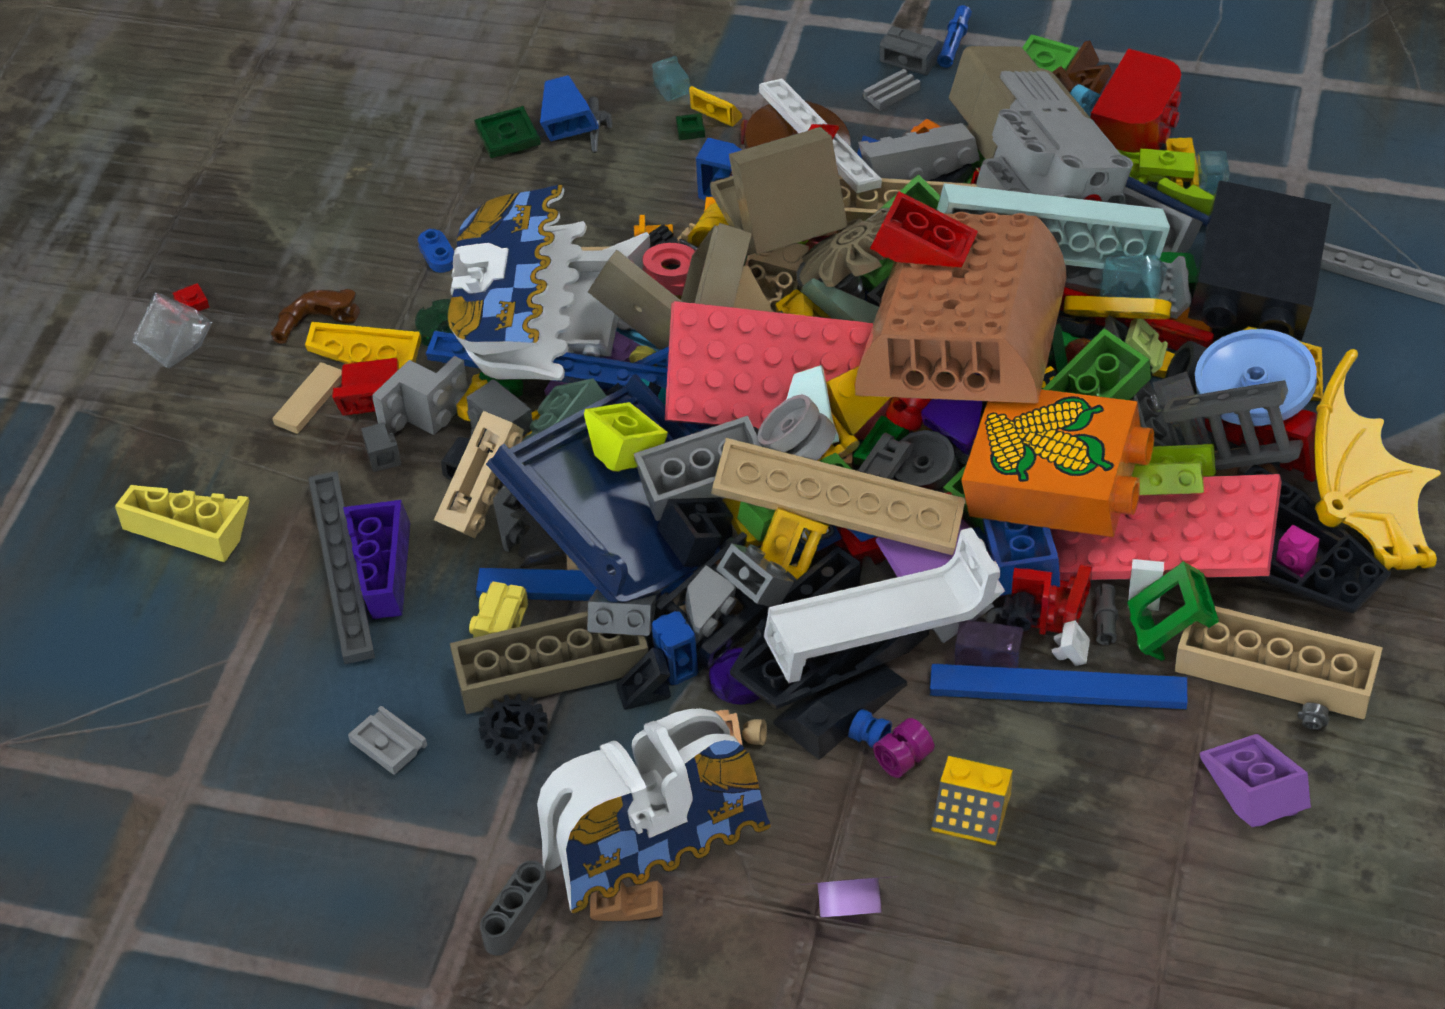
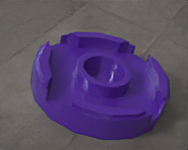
[709,648,760,705]

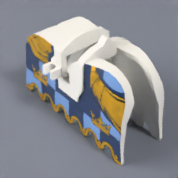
[448,185,587,380]
[537,708,771,913]

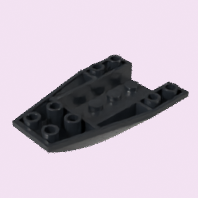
[1243,465,1391,614]

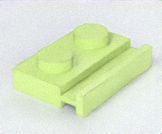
[1125,318,1168,374]

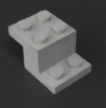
[372,356,468,435]

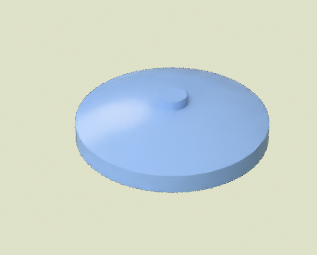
[1195,329,1317,426]

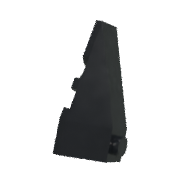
[773,664,907,760]

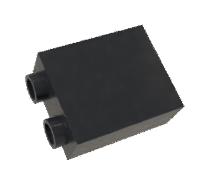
[1188,180,1331,342]

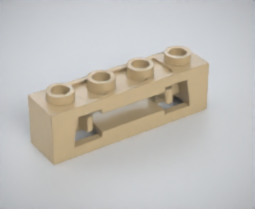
[434,411,524,539]

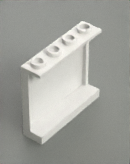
[557,250,620,357]

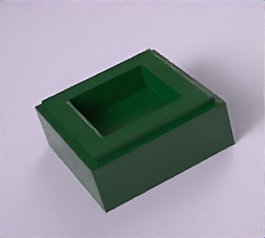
[676,113,705,140]

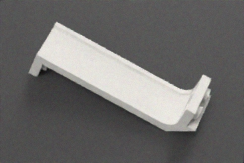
[764,528,1005,683]

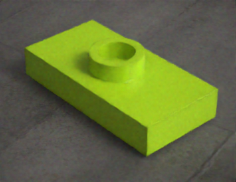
[1139,148,1195,179]

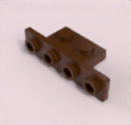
[1066,40,1112,94]

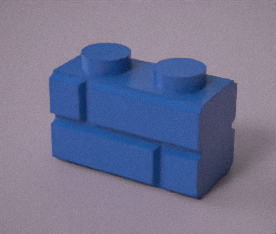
[651,611,698,686]

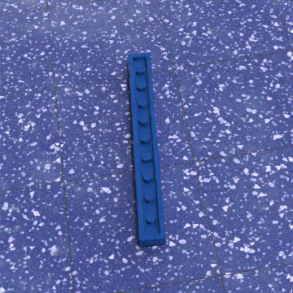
[426,331,668,390]

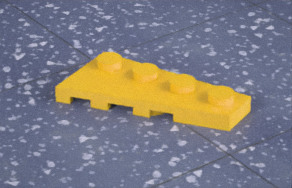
[305,322,422,369]

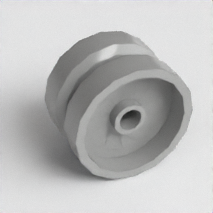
[757,394,836,461]

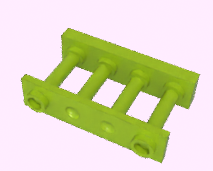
[1132,444,1216,495]

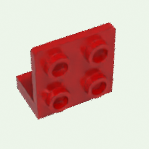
[332,358,399,416]
[1031,564,1092,634]

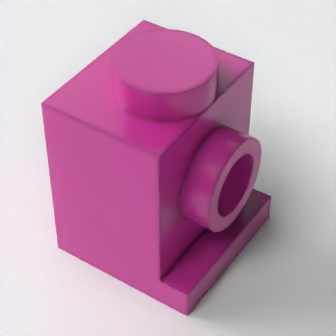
[1276,525,1320,577]

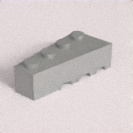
[858,123,980,181]

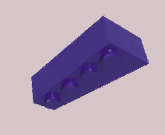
[343,500,411,619]

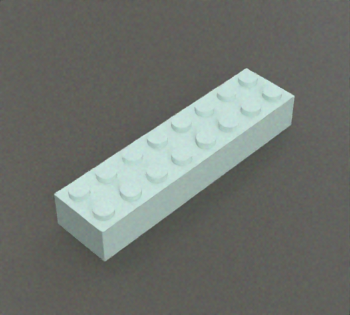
[937,183,1170,273]

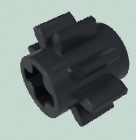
[1001,592,1042,631]

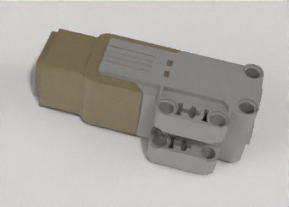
[949,46,1133,204]

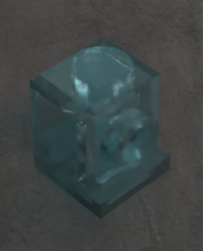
[652,56,690,101]

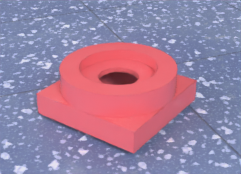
[642,243,695,296]

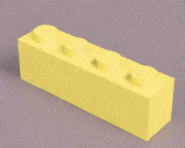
[115,485,250,563]

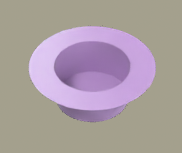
[800,876,899,918]

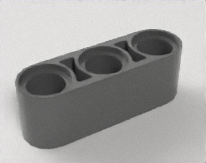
[480,860,549,956]

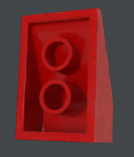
[870,191,978,268]

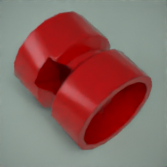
[885,397,932,430]

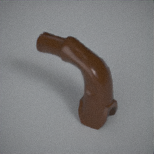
[271,289,361,344]

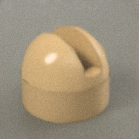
[742,719,767,745]

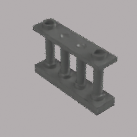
[1162,380,1303,470]

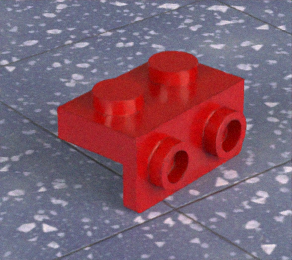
[1011,568,1057,635]

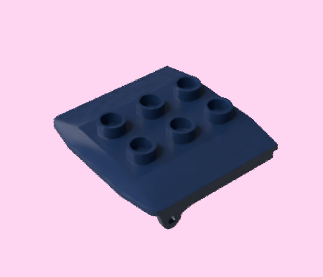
[486,374,733,603]

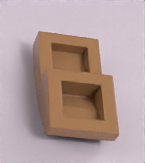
[590,880,663,921]

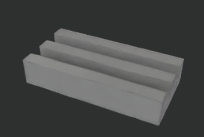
[864,69,921,111]

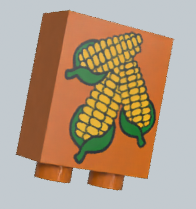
[962,389,1154,537]

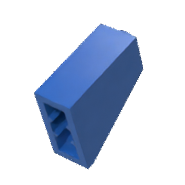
[540,75,599,142]

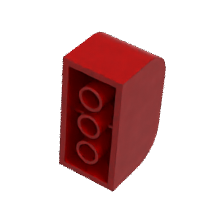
[1090,48,1182,153]

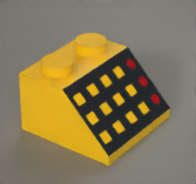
[931,756,1013,846]

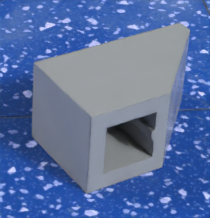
[685,566,736,644]

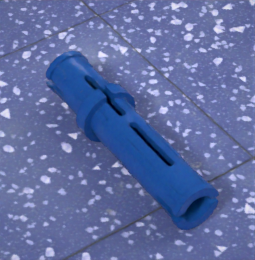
[937,5,972,68]

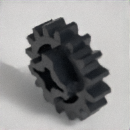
[479,694,548,759]

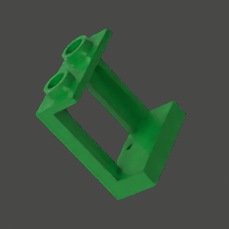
[1127,561,1219,661]

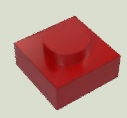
[172,283,210,317]

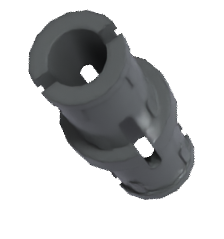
[1093,584,1118,645]

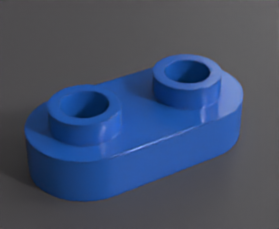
[418,229,454,273]

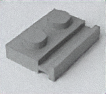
[348,706,427,775]

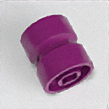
[873,718,935,778]

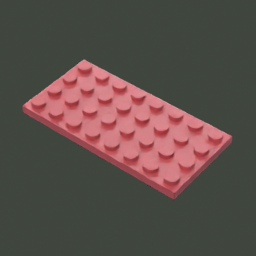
[665,301,892,441]
[1050,474,1282,580]

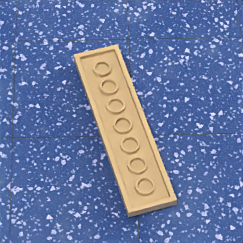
[711,438,965,555]

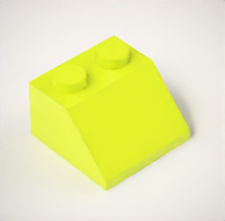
[584,402,668,471]

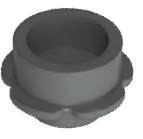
[1298,703,1330,730]

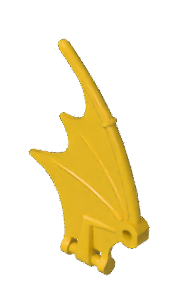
[1314,349,1441,570]

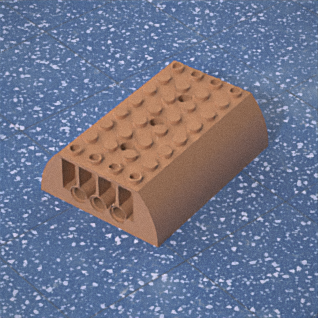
[855,212,1067,403]

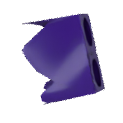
[921,399,983,455]

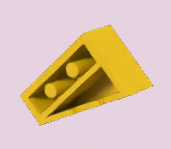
[826,366,916,435]

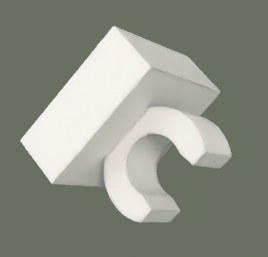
[1052,621,1090,666]

